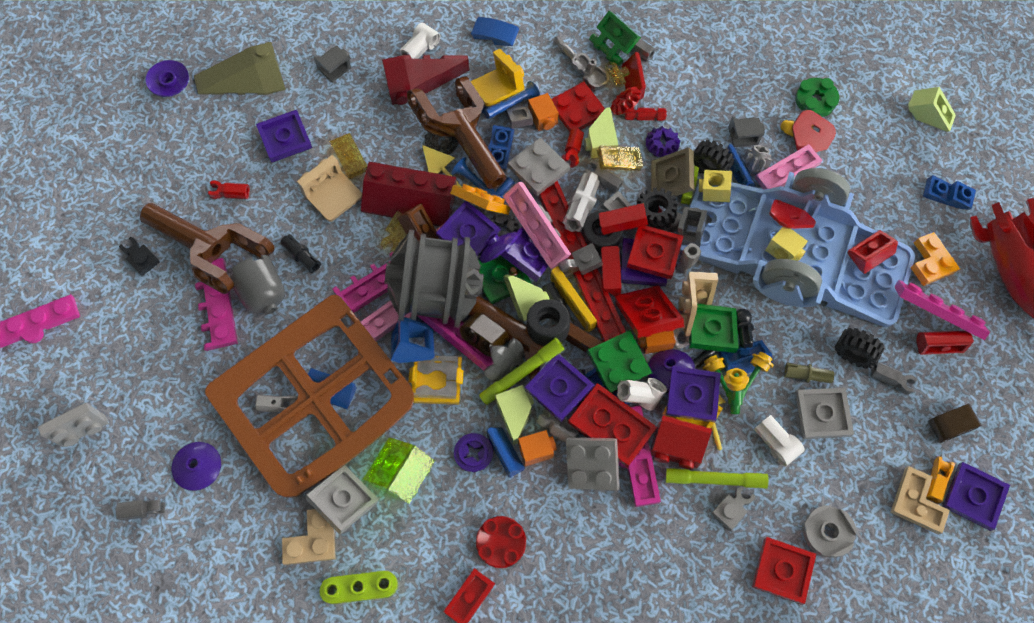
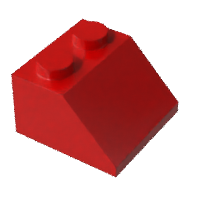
[650,416,712,470]

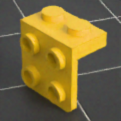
[471,49,525,106]

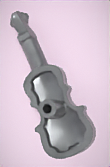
[553,36,610,90]

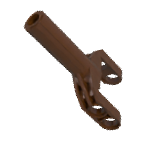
[407,76,507,189]
[140,203,275,294]
[467,296,603,381]

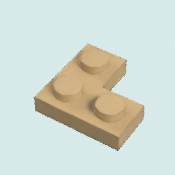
[890,466,950,535]
[282,509,336,565]

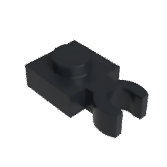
[119,237,160,276]

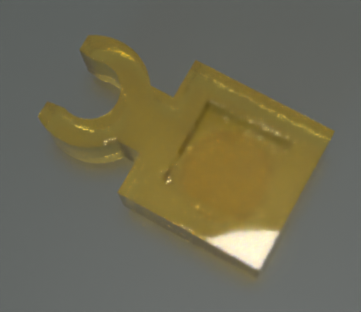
[380,211,406,252]

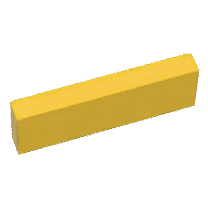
[550,266,597,333]

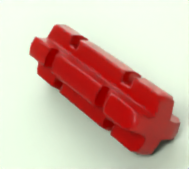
[624,107,667,121]

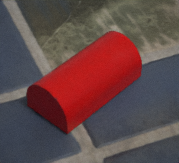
[916,330,974,355]

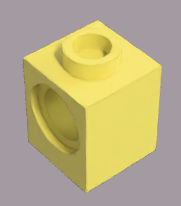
[698,170,732,202]
[765,227,808,261]

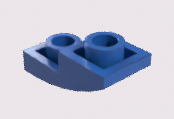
[471,17,519,46]
[488,125,515,170]
[923,175,976,210]

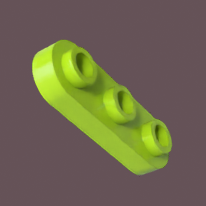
[319,571,398,604]

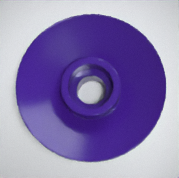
[145,60,189,97]
[479,232,518,263]
[648,349,695,391]
[171,442,221,491]

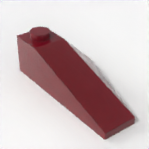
[382,55,469,105]

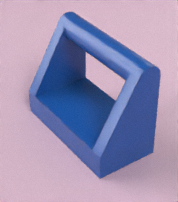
[391,317,435,363]

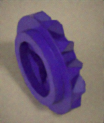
[645,126,681,158]
[454,433,493,473]

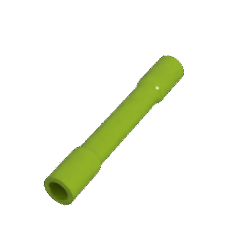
[479,338,564,405]
[666,468,769,489]

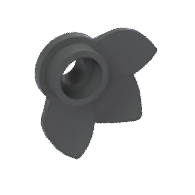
[483,338,524,381]

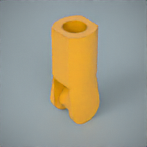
[926,456,955,503]

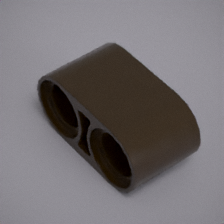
[459,312,509,357]
[928,404,982,443]

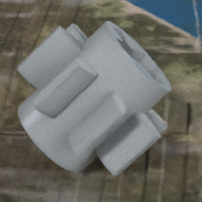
[743,145,772,172]

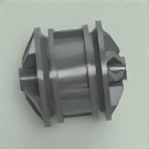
[385,229,483,328]

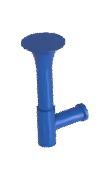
[481,81,540,119]
[451,157,515,204]

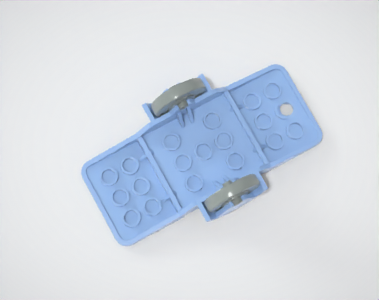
[679,168,915,327]

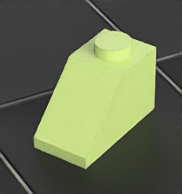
[908,87,956,132]
[584,107,618,158]
[503,274,549,321]
[495,385,534,445]

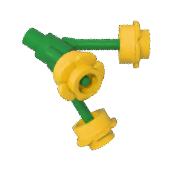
[703,352,773,414]

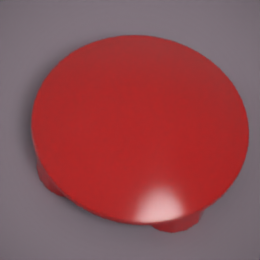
[476,516,526,568]

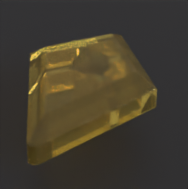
[605,61,630,88]

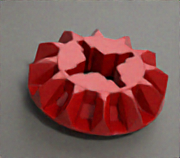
[610,86,641,115]

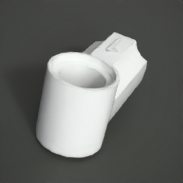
[400,22,440,59]
[617,378,667,411]
[754,415,805,467]

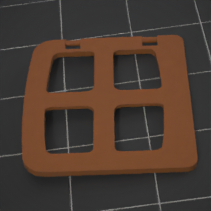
[205,295,414,498]

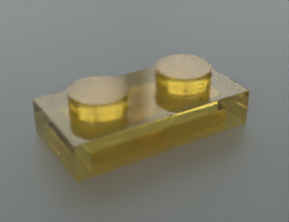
[330,133,367,179]
[597,145,644,171]

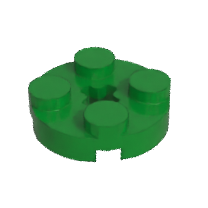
[795,78,840,117]

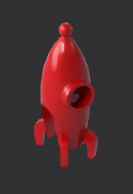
[969,198,1034,319]

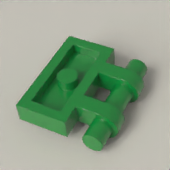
[589,10,641,66]

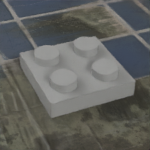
[508,138,570,196]
[795,388,854,439]
[38,403,109,447]
[566,437,619,491]
[306,465,379,535]

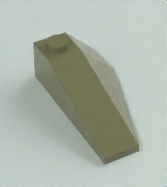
[194,42,286,95]

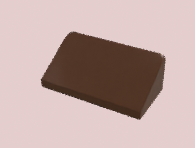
[398,204,440,240]

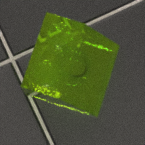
[363,437,435,504]

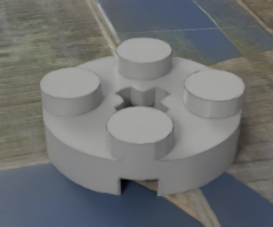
[802,505,856,558]

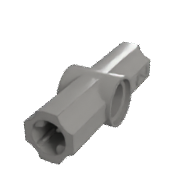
[563,172,600,232]

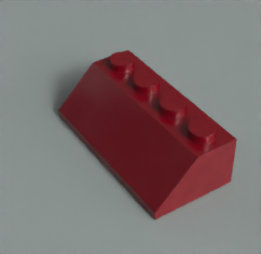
[361,161,457,226]

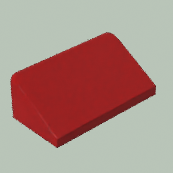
[621,52,646,99]
[599,203,648,235]
[847,230,898,274]
[601,246,622,296]

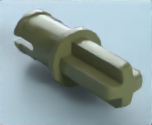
[784,362,834,383]

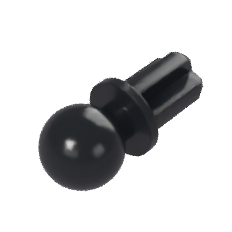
[736,309,754,349]

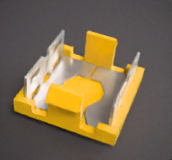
[408,356,464,405]

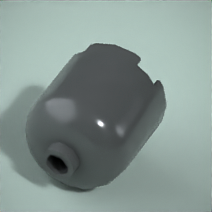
[228,255,285,315]

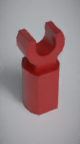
[561,128,584,168]
[208,180,250,199]

